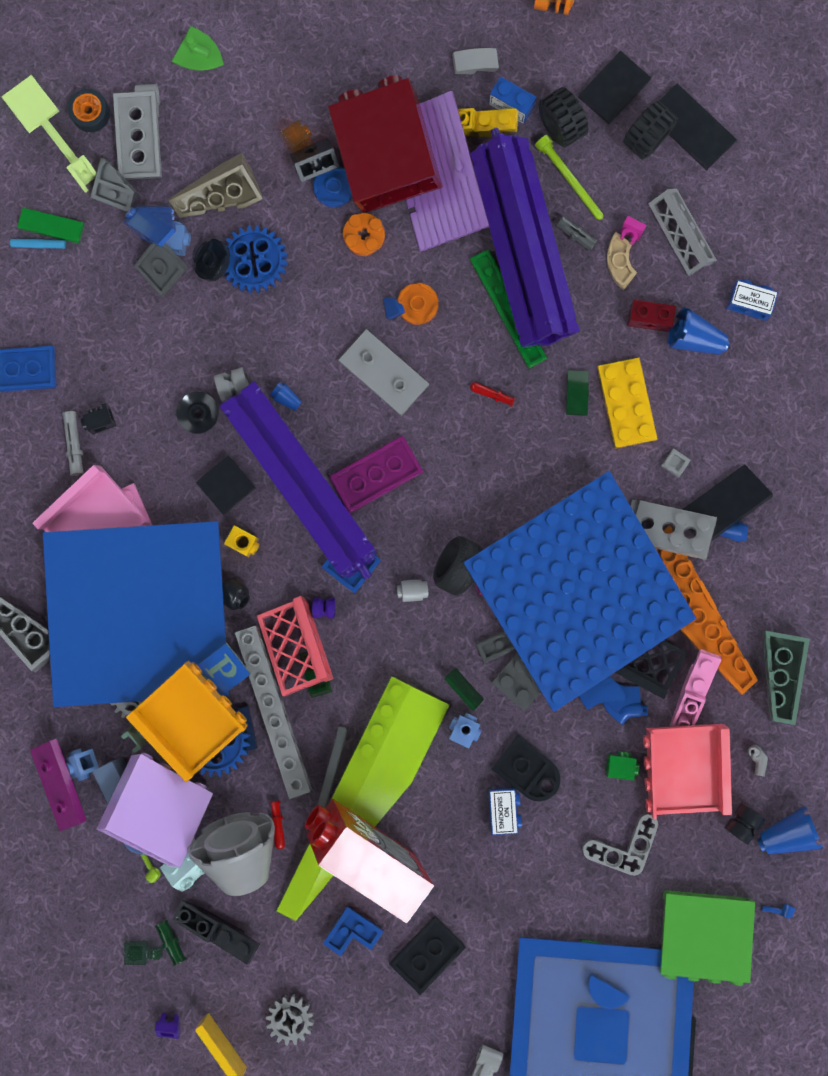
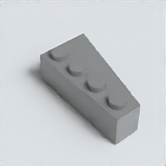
[0,597,50,672]

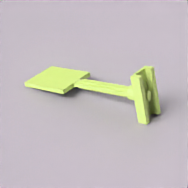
[2,75,97,193]

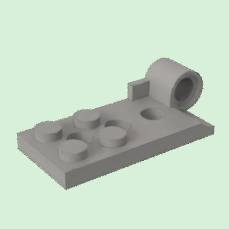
[113,84,162,180]
[631,500,717,560]

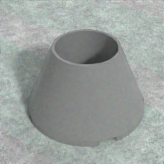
[188,812,275,896]

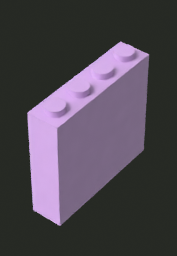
[97,753,213,867]

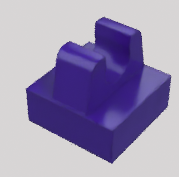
[155,1013,181,1039]

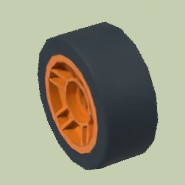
[68,89,110,132]

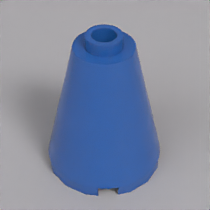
[667,307,730,355]
[757,806,823,855]

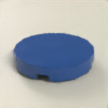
[313,167,352,208]

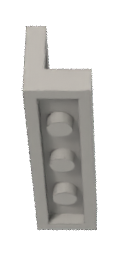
[648,189,717,276]

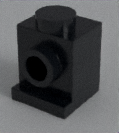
[81,403,116,434]

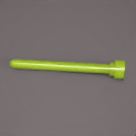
[535,135,603,220]

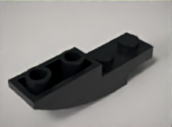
[172,900,260,964]

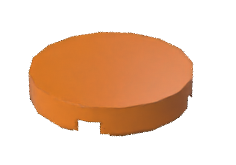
[397,283,438,325]

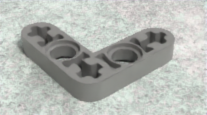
[582,813,658,876]

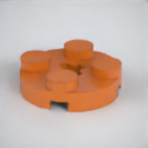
[343,213,385,256]

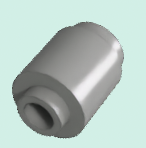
[397,579,428,602]

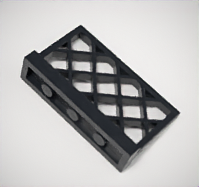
[615,640,687,699]

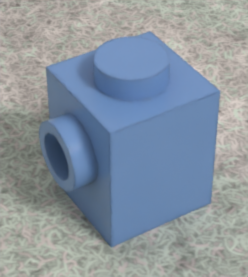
[166,221,191,256]

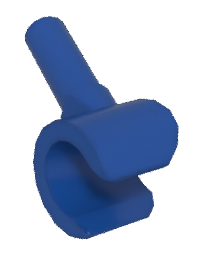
[762,903,795,919]

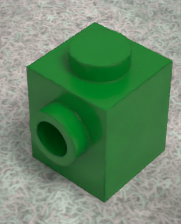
[605,751,639,781]

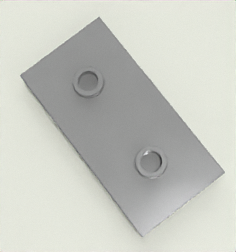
[339,329,429,417]

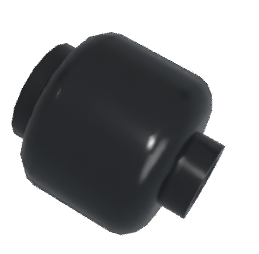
[222,578,250,610]

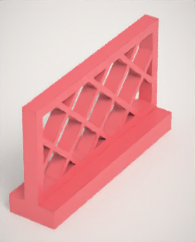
[257,596,334,697]

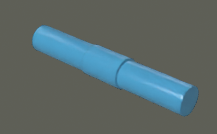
[10,239,66,249]

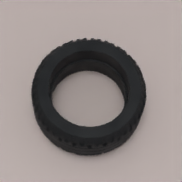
[433,536,482,596]

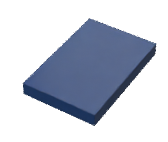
[0,346,57,392]

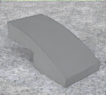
[452,48,499,75]

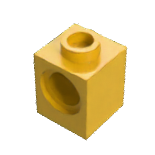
[224,525,260,557]

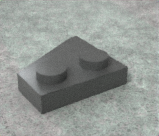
[90,158,137,211]

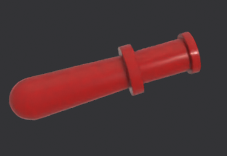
[470,382,516,407]
[270,800,285,850]

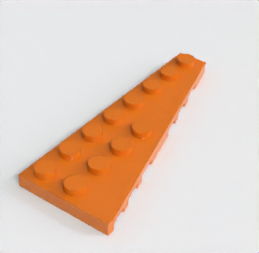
[655,525,758,695]

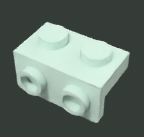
[160,852,205,892]

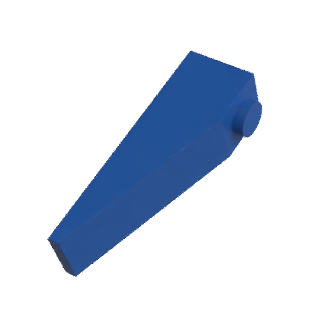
[123,206,176,247]

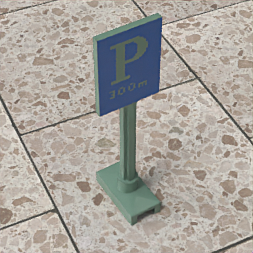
[121,643,251,753]

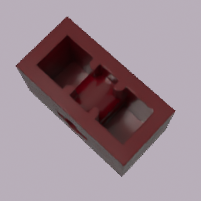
[627,300,676,332]

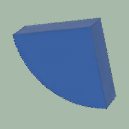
[384,297,405,319]

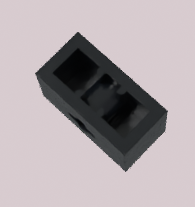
[289,138,340,182]

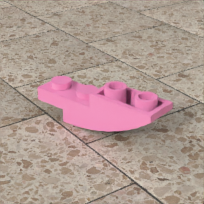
[670,649,721,727]

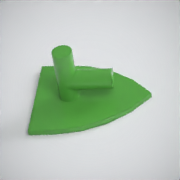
[172,26,224,71]

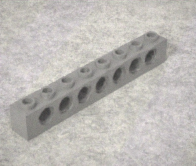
[235,626,312,799]

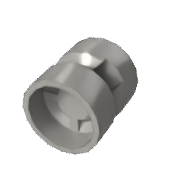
[214,367,249,402]

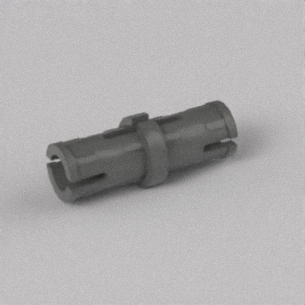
[556,216,598,252]

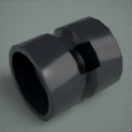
[724,803,765,845]

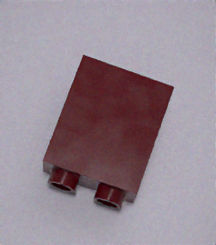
[328,75,443,213]

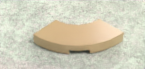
[607,232,637,290]

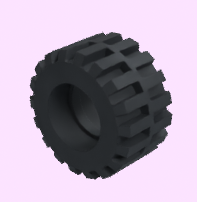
[538,87,589,148]
[623,100,678,160]

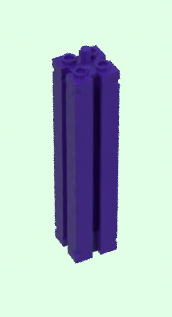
[470,128,580,347]
[220,381,377,580]

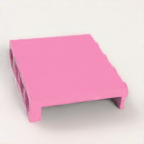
[33,465,151,532]

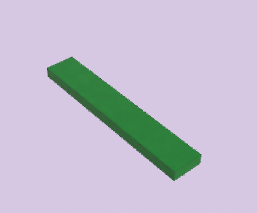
[470,249,547,369]

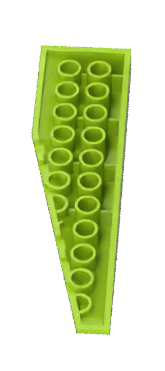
[277,676,450,921]

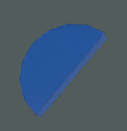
[588,974,630,1009]

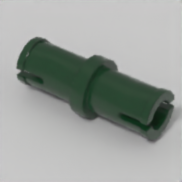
[154,920,186,966]

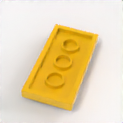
[597,358,657,449]

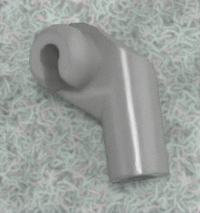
[748,745,768,777]

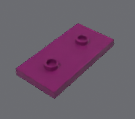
[329,435,424,514]
[30,739,87,831]

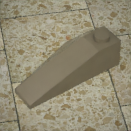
[169,153,263,218]

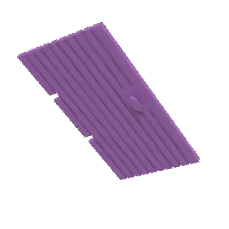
[406,91,489,252]

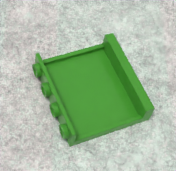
[659,890,755,986]

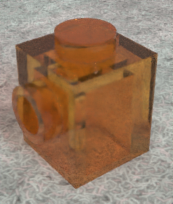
[281,120,312,153]

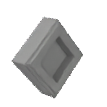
[661,448,691,478]

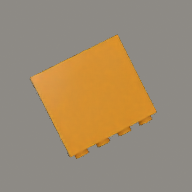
[126,661,248,782]

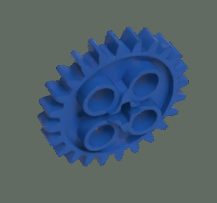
[224,225,288,294]
[201,712,251,777]

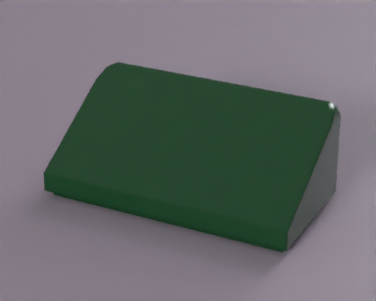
[444,668,484,711]

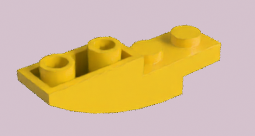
[458,108,519,137]

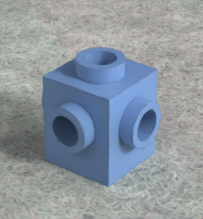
[449,713,482,748]
[65,748,99,782]

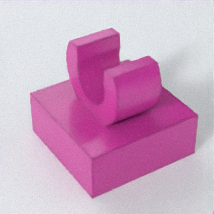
[620,216,647,245]

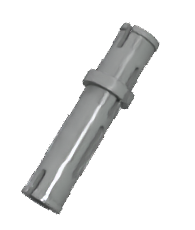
[62,411,84,476]

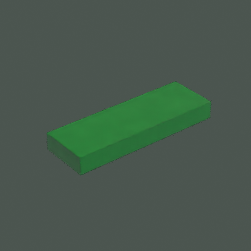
[17,208,85,244]

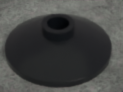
[176,392,219,434]

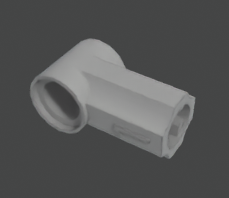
[471,1044,503,1076]

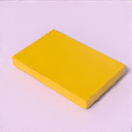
[195,1013,247,1076]

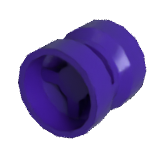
[312,597,335,619]

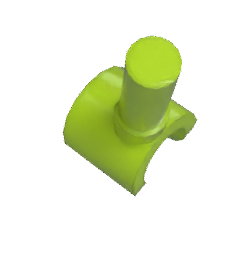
[140,854,161,883]

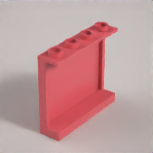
[643,724,732,819]

